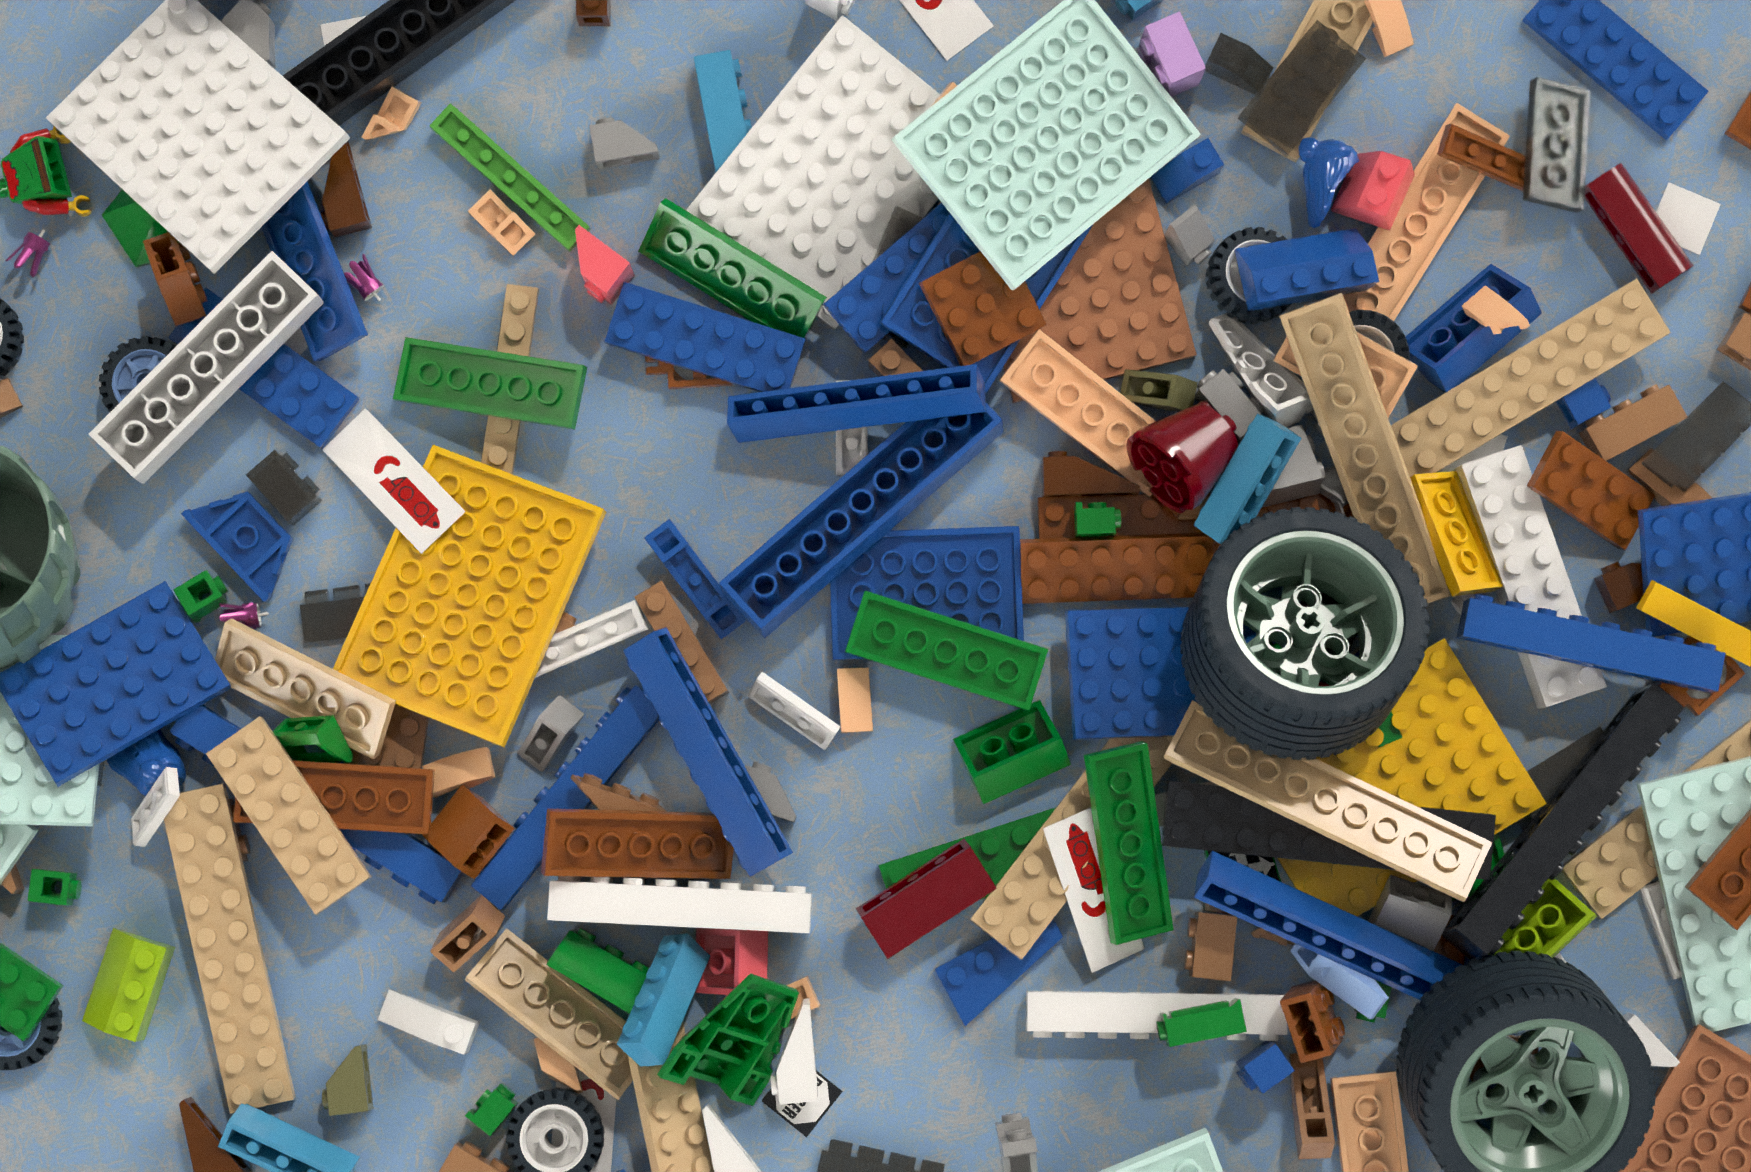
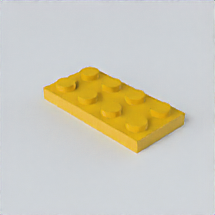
[1410,471,1503,597]

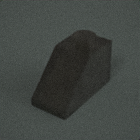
[1205,33,1274,97]

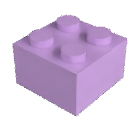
[1137,11,1206,97]

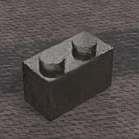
[246,449,322,525]

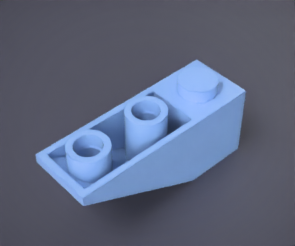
[1290,944,1389,1019]

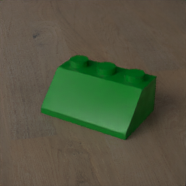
[953,700,1071,805]
[546,927,650,1014]

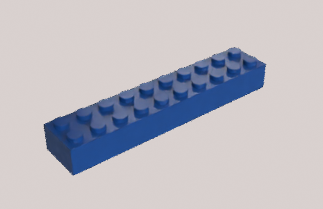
[719,403,1003,639]

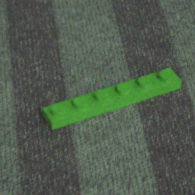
[429,103,591,252]

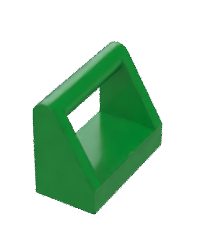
[273,715,353,763]

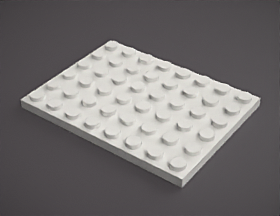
[46,0,350,274]
[686,15,940,331]

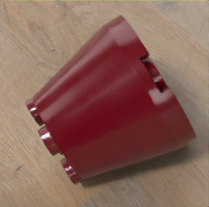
[1127,400,1239,513]

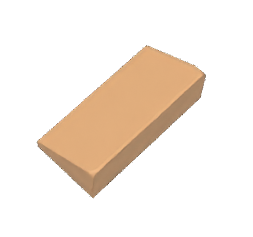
[837,667,873,733]

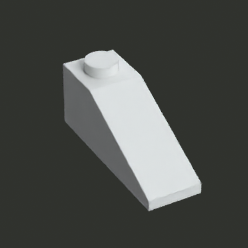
[378,989,480,1055]
[771,998,818,1105]
[702,1104,762,1172]

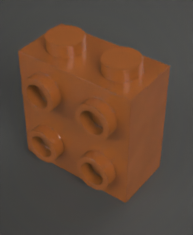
[143,232,208,326]
[422,785,515,879]
[1280,980,1345,1063]

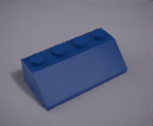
[1234,228,1379,311]
[1406,264,1542,393]

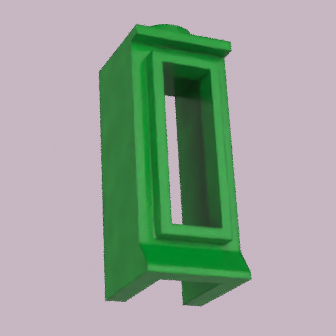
[1156,998,1247,1047]

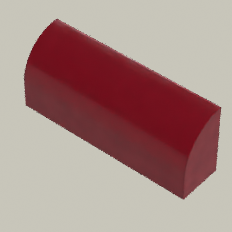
[1580,163,1694,294]
[856,839,997,959]

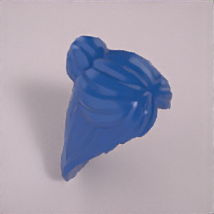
[1298,137,1360,228]
[107,729,186,797]

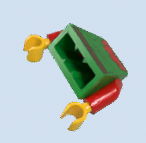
[0,126,92,217]

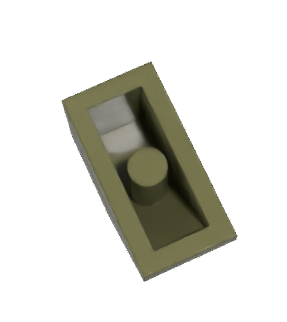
[1120,369,1198,412]
[322,1044,374,1116]

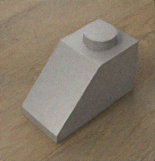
[221,0,276,69]
[589,118,660,170]
[1164,204,1215,266]
[517,695,584,772]
[745,762,797,823]

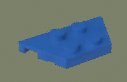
[181,491,293,603]

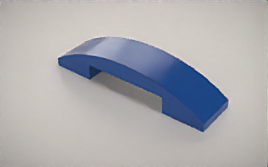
[644,519,747,640]

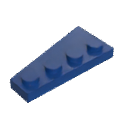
[935,918,1063,1026]

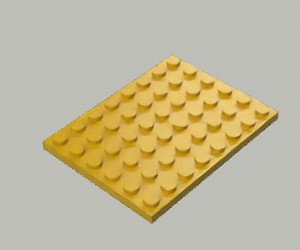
[333,445,607,748]
[1277,638,1547,916]

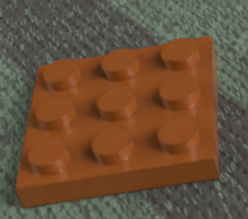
[919,251,1047,366]

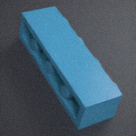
[693,50,752,172]
[1194,413,1302,544]
[617,933,710,1067]
[218,1103,360,1172]

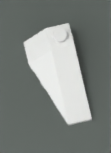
[1208,313,1311,427]

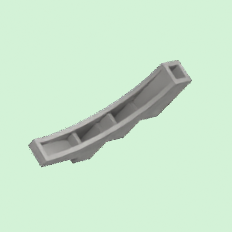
[995,1112,1038,1172]

